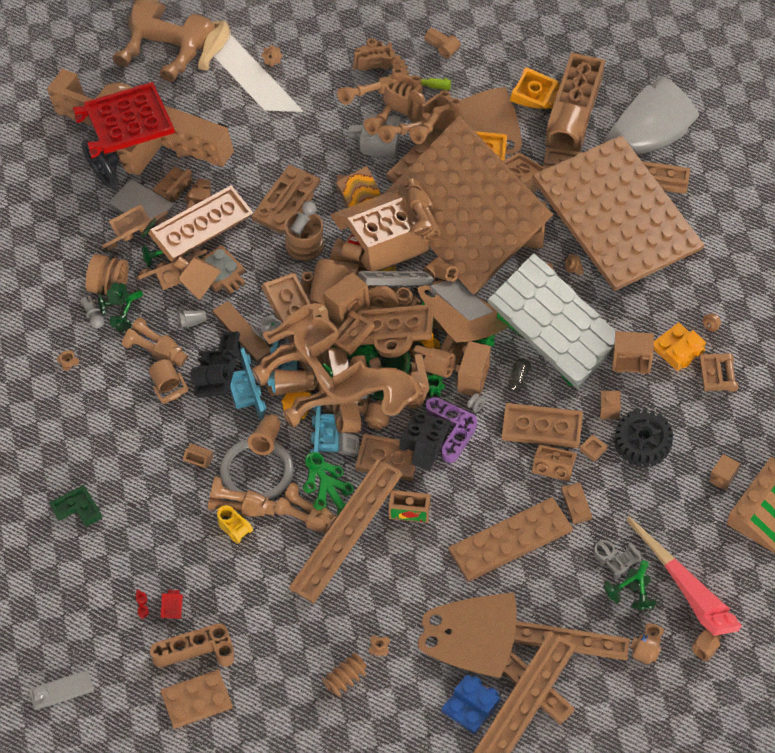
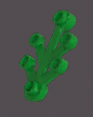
[303,452,354,516]

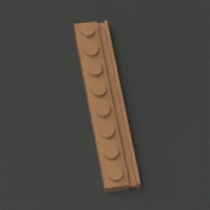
[543,147,690,194]
[289,459,403,604]
[474,631,577,753]

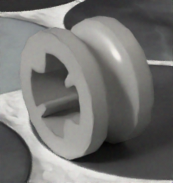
[467,393,485,413]

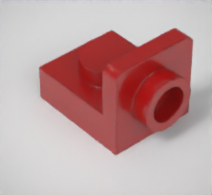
[161,590,185,619]

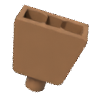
[174,256,221,300]

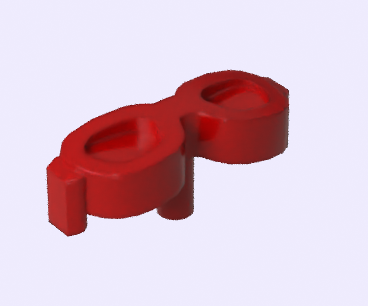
[135,589,149,619]

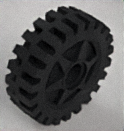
[614,409,673,467]

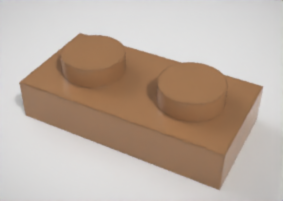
[561,482,592,524]

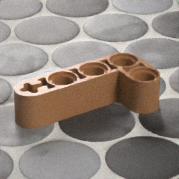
[150,624,235,667]

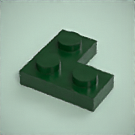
[49,485,103,527]

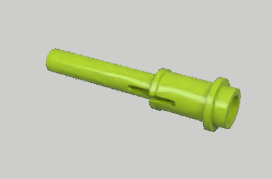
[421,78,451,91]

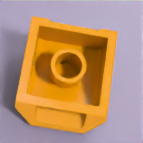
[510,67,560,109]

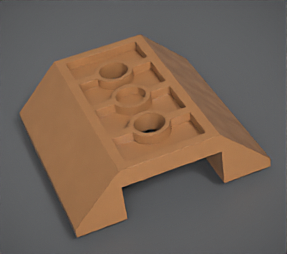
[331,192,429,271]

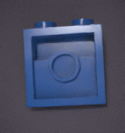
[441,675,500,735]

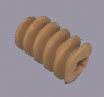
[321,652,367,697]

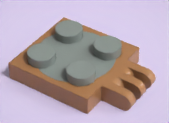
[202,245,246,294]

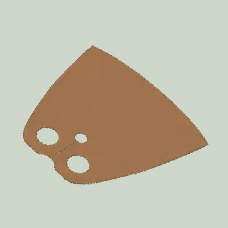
[460,87,522,155]
[418,280,509,342]
[418,593,517,678]

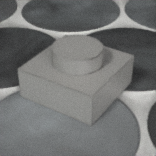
[338,432,359,457]

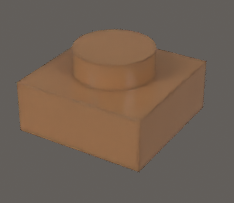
[579,435,607,462]

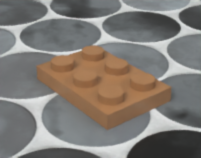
[355,434,416,481]
[160,669,233,729]

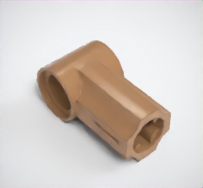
[424,28,461,59]
[424,257,459,282]

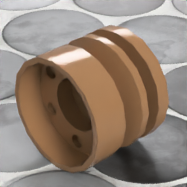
[284,211,324,261]
[86,254,129,296]

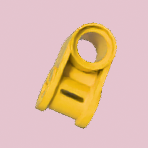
[217,505,253,544]

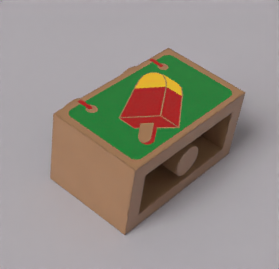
[389,490,431,523]

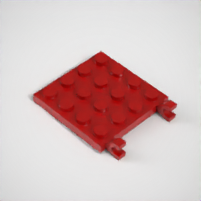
[73,82,175,158]

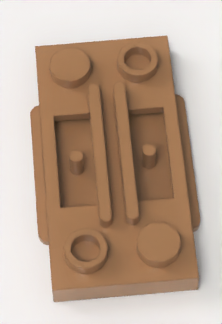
[252,164,320,235]

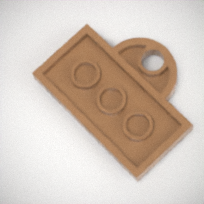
[358,304,434,358]

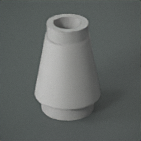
[177,310,206,329]

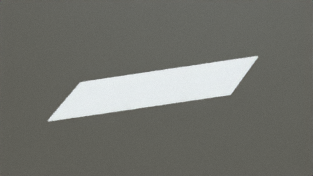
[214,34,303,112]

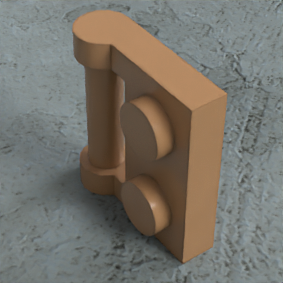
[333,311,375,355]
[699,353,739,392]

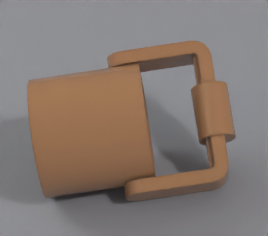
[412,345,456,378]
[149,359,188,404]

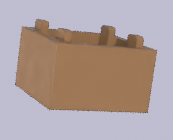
[324,272,371,327]
[612,331,654,374]
[455,341,491,396]

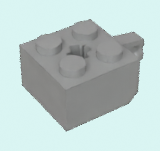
[348,113,401,159]

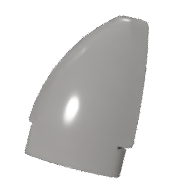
[603,76,699,155]

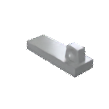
[28,670,94,710]

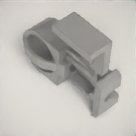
[594,540,642,580]

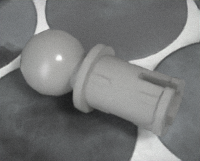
[290,201,316,235]
[80,295,105,328]

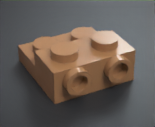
[407,354,429,409]

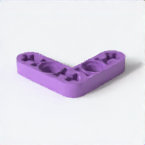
[426,397,477,463]

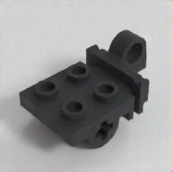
[190,331,241,398]
[399,411,451,470]

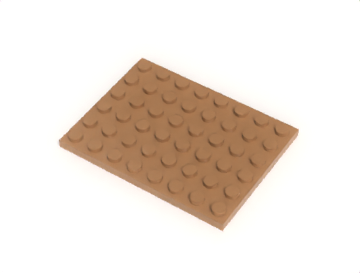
[384,116,553,295]
[532,135,705,291]

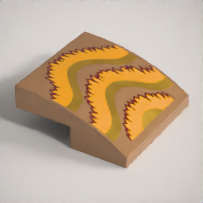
[335,166,381,208]

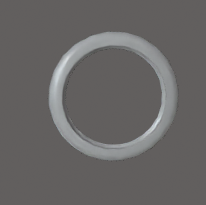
[220,439,294,501]

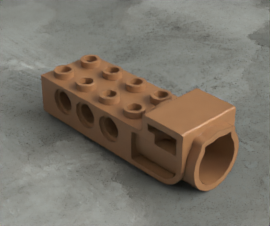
[545,53,605,152]

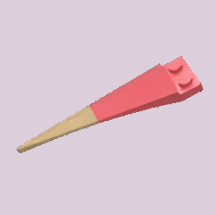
[626,516,742,635]

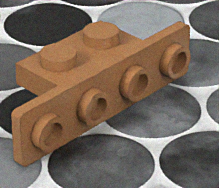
[101,204,168,251]
[136,248,207,291]

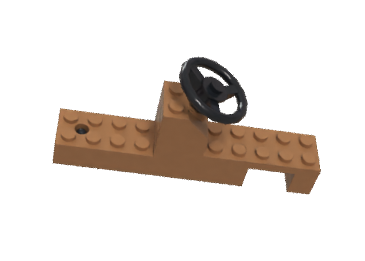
[47,69,234,189]

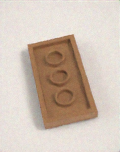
[502,403,583,449]

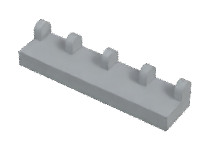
[358,271,434,287]

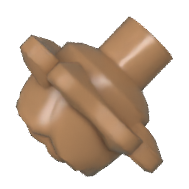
[261,45,283,66]

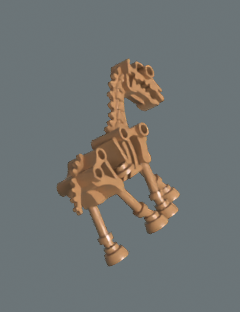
[337,38,465,144]

